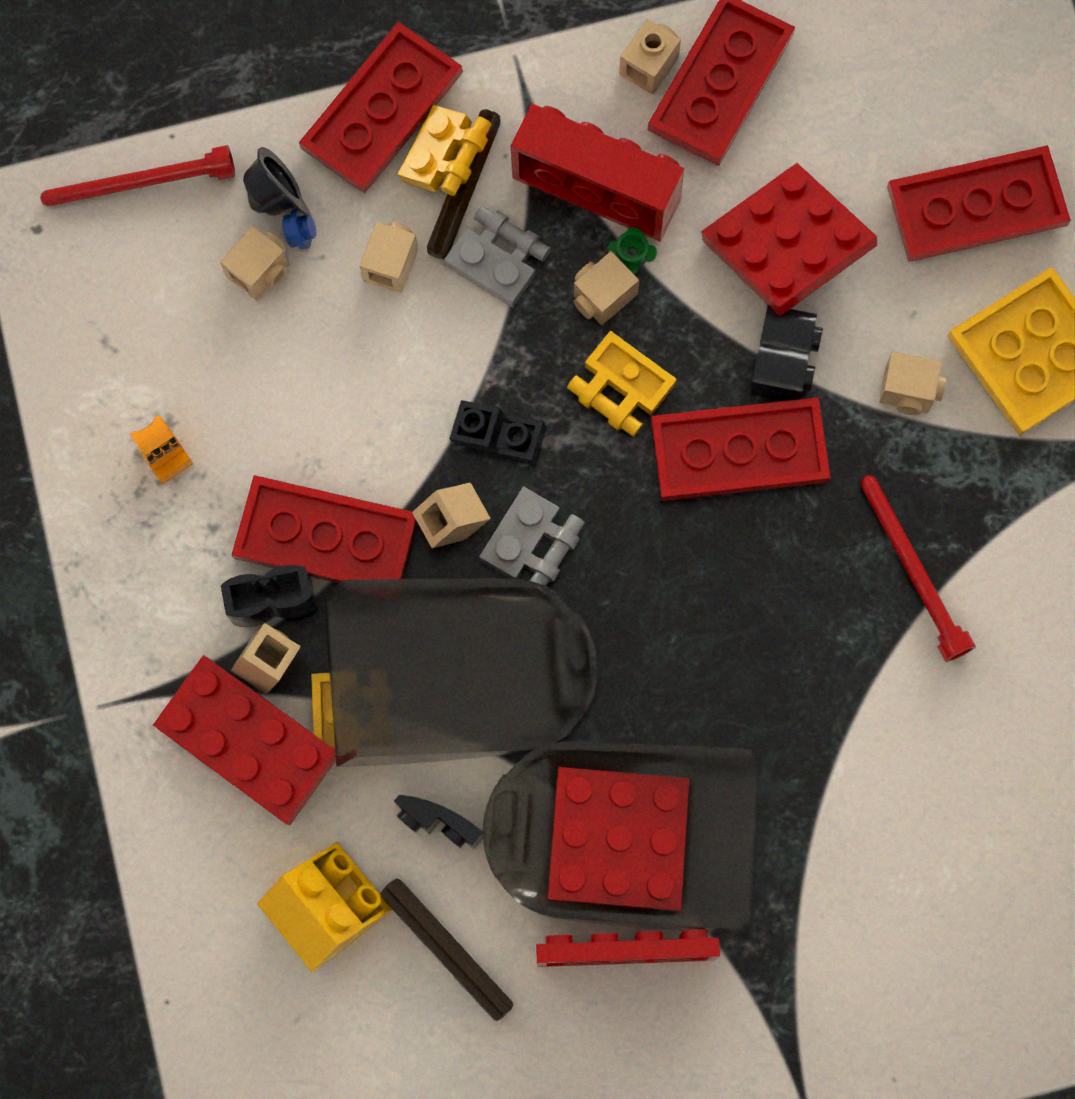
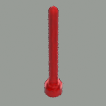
[40,145,235,206]
[861,475,976,663]

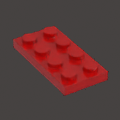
[647,0,795,166]
[299,22,463,194]
[887,145,1071,262]
[651,397,830,501]
[232,475,417,597]
[153,655,341,825]
[536,930,720,967]

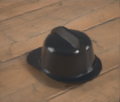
[243,147,311,217]

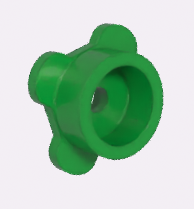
[608,228,657,274]

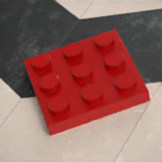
[701,163,878,316]
[547,767,689,912]

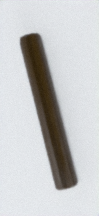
[427,109,501,260]
[380,878,514,1021]

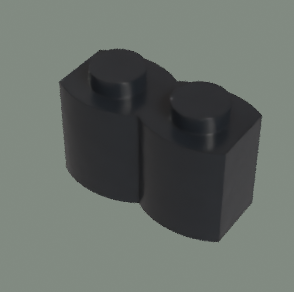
[750,306,823,400]
[220,565,317,627]

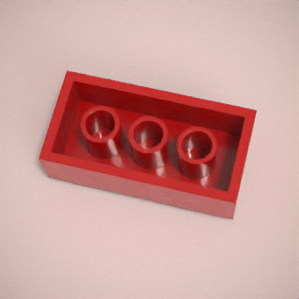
[510,103,685,242]

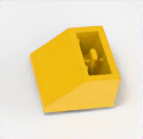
[257,842,392,972]

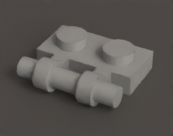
[444,206,551,308]
[479,486,585,594]

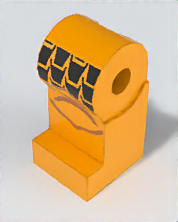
[130,415,193,485]

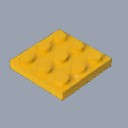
[947,267,1075,437]

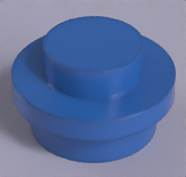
[282,208,316,249]

